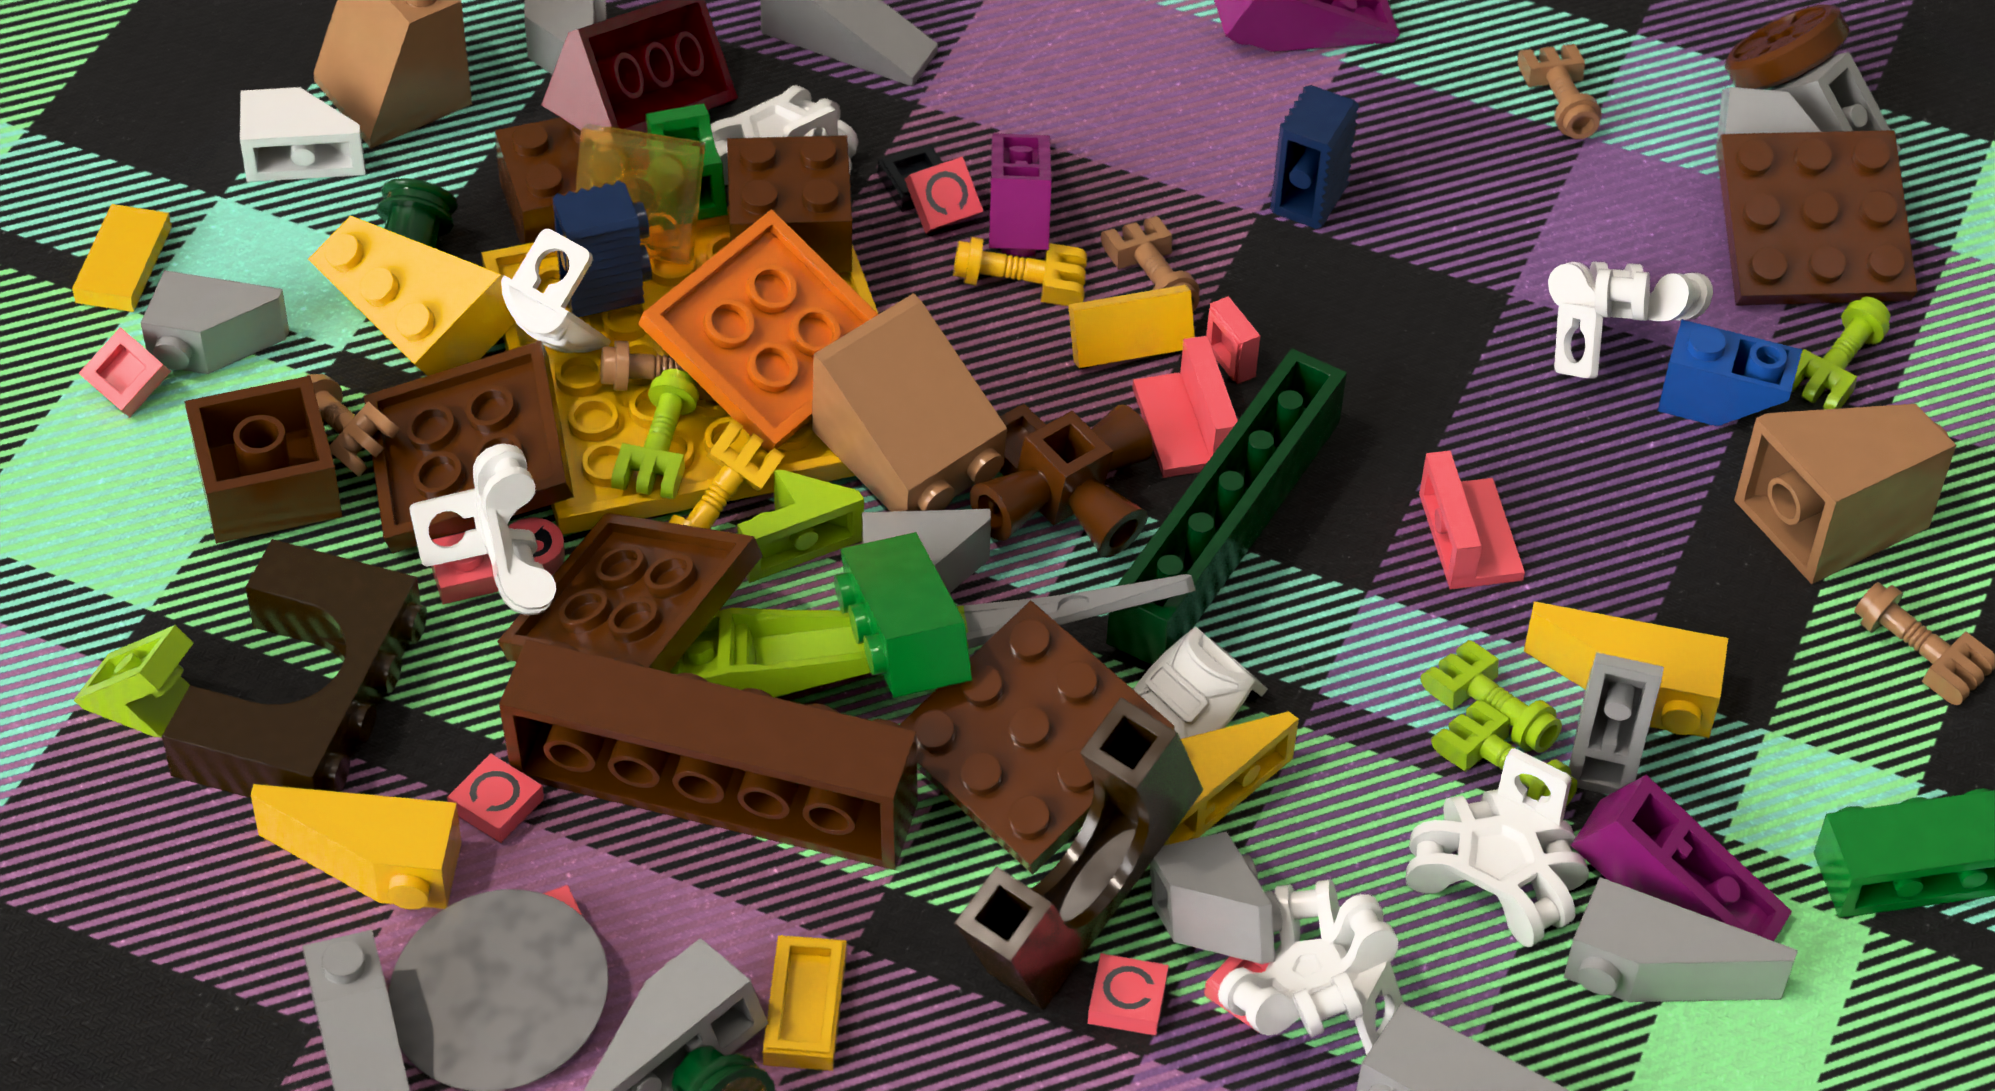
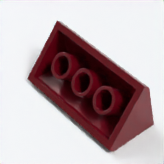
[541,0,738,147]

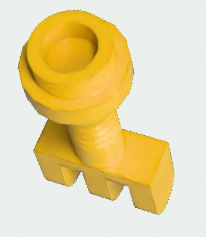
[953,236,1087,306]
[668,419,785,529]

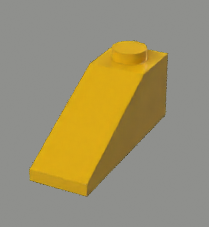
[1524,601,1728,738]
[1149,711,1299,865]
[251,784,462,910]

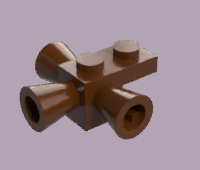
[970,403,1153,558]

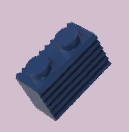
[1270,85,1360,229]
[553,180,652,317]

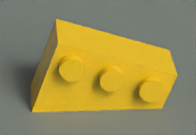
[308,215,516,376]

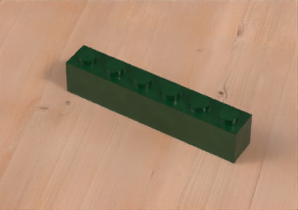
[1106,348,1347,665]

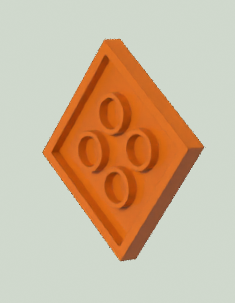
[638,209,878,453]

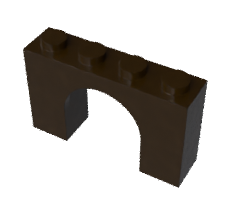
[162,539,427,798]
[954,697,1204,1010]

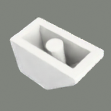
[240,87,365,182]

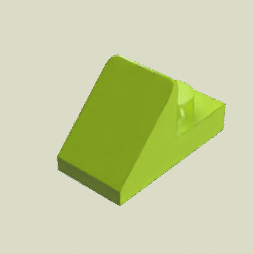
[737,470,864,583]
[73,625,194,738]

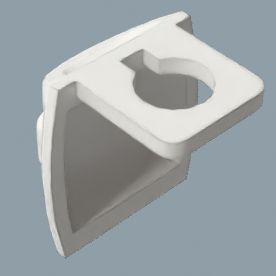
[501,229,611,353]
[1133,627,1268,739]

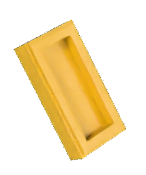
[72,204,172,312]
[1068,285,1195,368]
[763,935,847,1071]

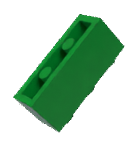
[834,532,972,698]
[1813,788,1995,918]

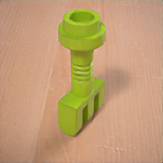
[1791,297,1891,409]
[611,369,700,500]
[1420,640,1562,753]
[1431,700,1578,806]

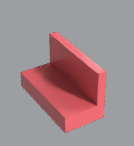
[1132,336,1238,478]
[1419,451,1525,590]

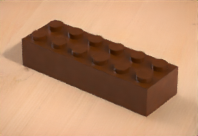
[499,639,918,870]

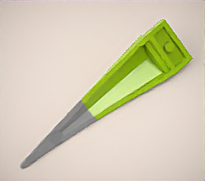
[670,574,1196,697]

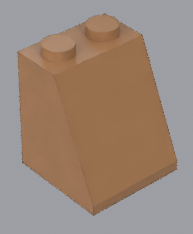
[313,0,472,148]
[812,293,1007,512]
[1734,404,1956,584]

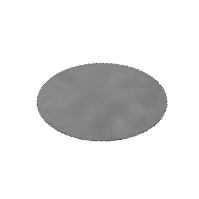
[388,889,608,1091]

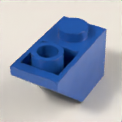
[1658,319,1802,426]

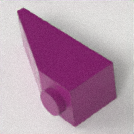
[1214,0,1400,52]
[989,133,1052,257]
[1571,775,1792,941]

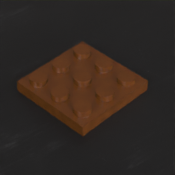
[1716,130,1917,306]
[364,340,574,554]
[497,513,763,673]
[899,600,1175,874]

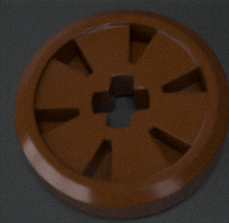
[1724,4,1850,90]

